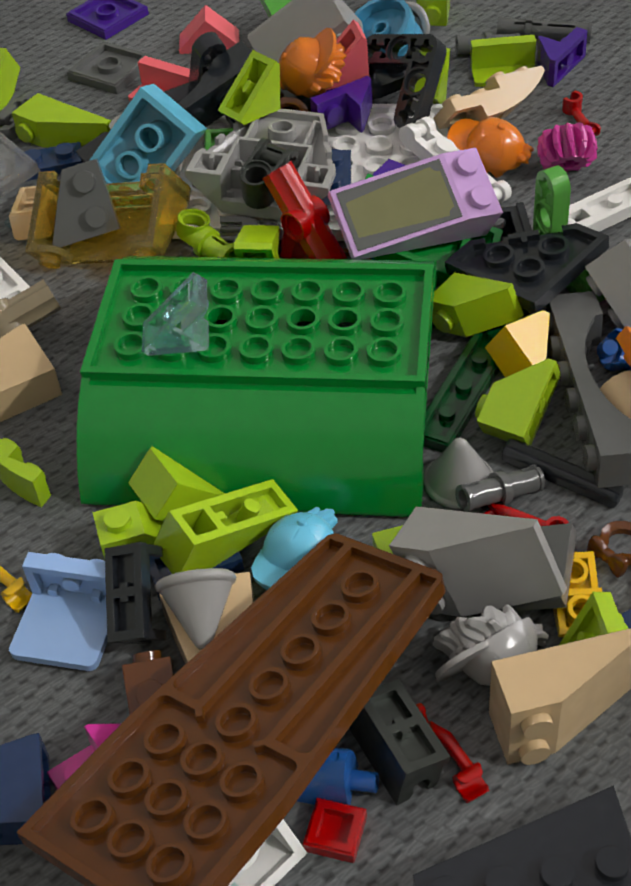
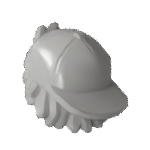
[433,604,549,686]

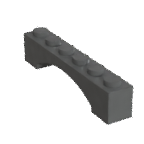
[546,291,631,488]

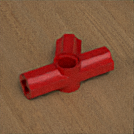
[262,161,347,259]

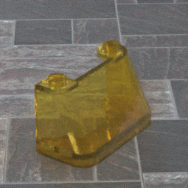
[25,163,191,269]

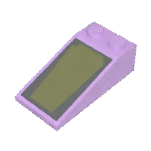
[328,148,503,260]

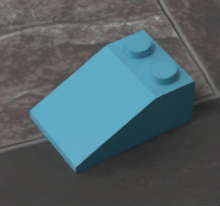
[89,84,207,214]

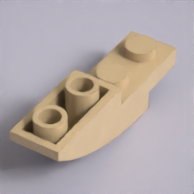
[433,66,545,130]

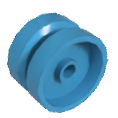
[355,0,423,65]

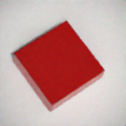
[303,798,367,863]

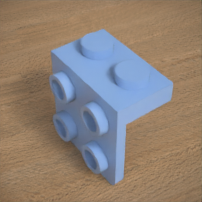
[9,552,107,671]

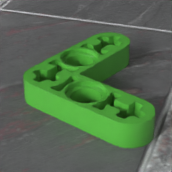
[533,165,605,302]

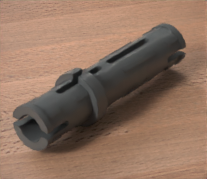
[497,16,592,43]

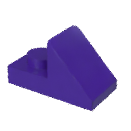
[536,27,588,87]
[310,75,372,133]

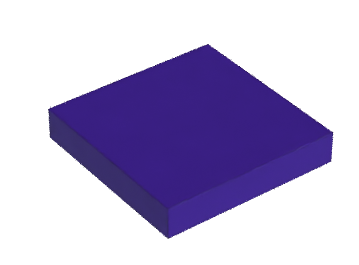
[66,0,149,40]

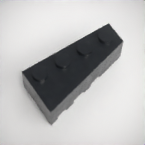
[413,785,631,886]

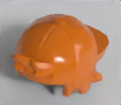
[279,28,347,98]
[447,117,534,178]

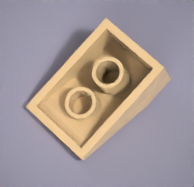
[489,628,631,765]

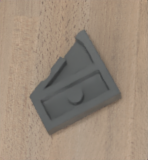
[53,159,121,249]

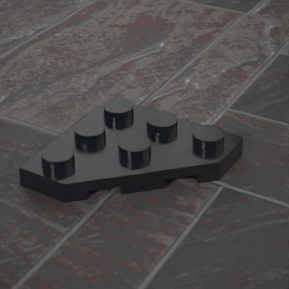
[445,223,609,314]

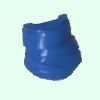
[597,328,631,371]

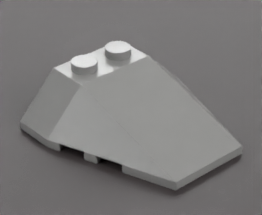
[185,109,336,222]

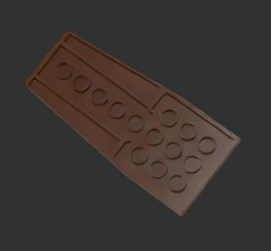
[16,533,446,886]

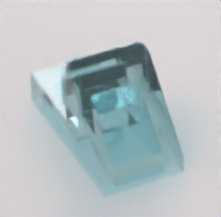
[142,272,209,356]

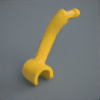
[0,566,32,613]

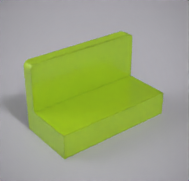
[470,35,536,87]

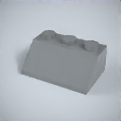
[248,0,363,63]

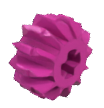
[537,122,598,172]

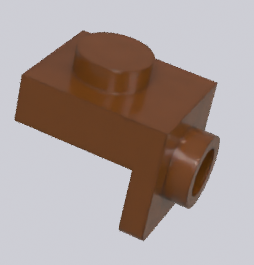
[122,650,174,715]

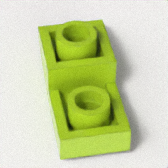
[0,438,51,508]

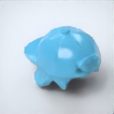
[251,507,338,590]

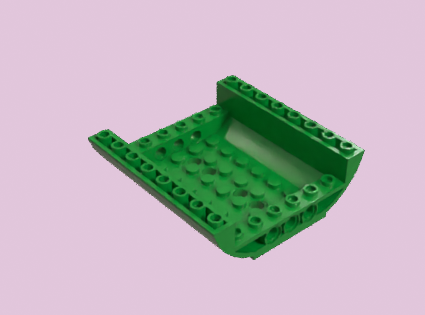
[77,256,437,517]

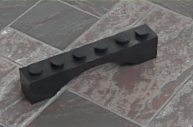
[76,41,252,163]

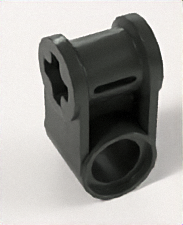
[239,138,299,209]

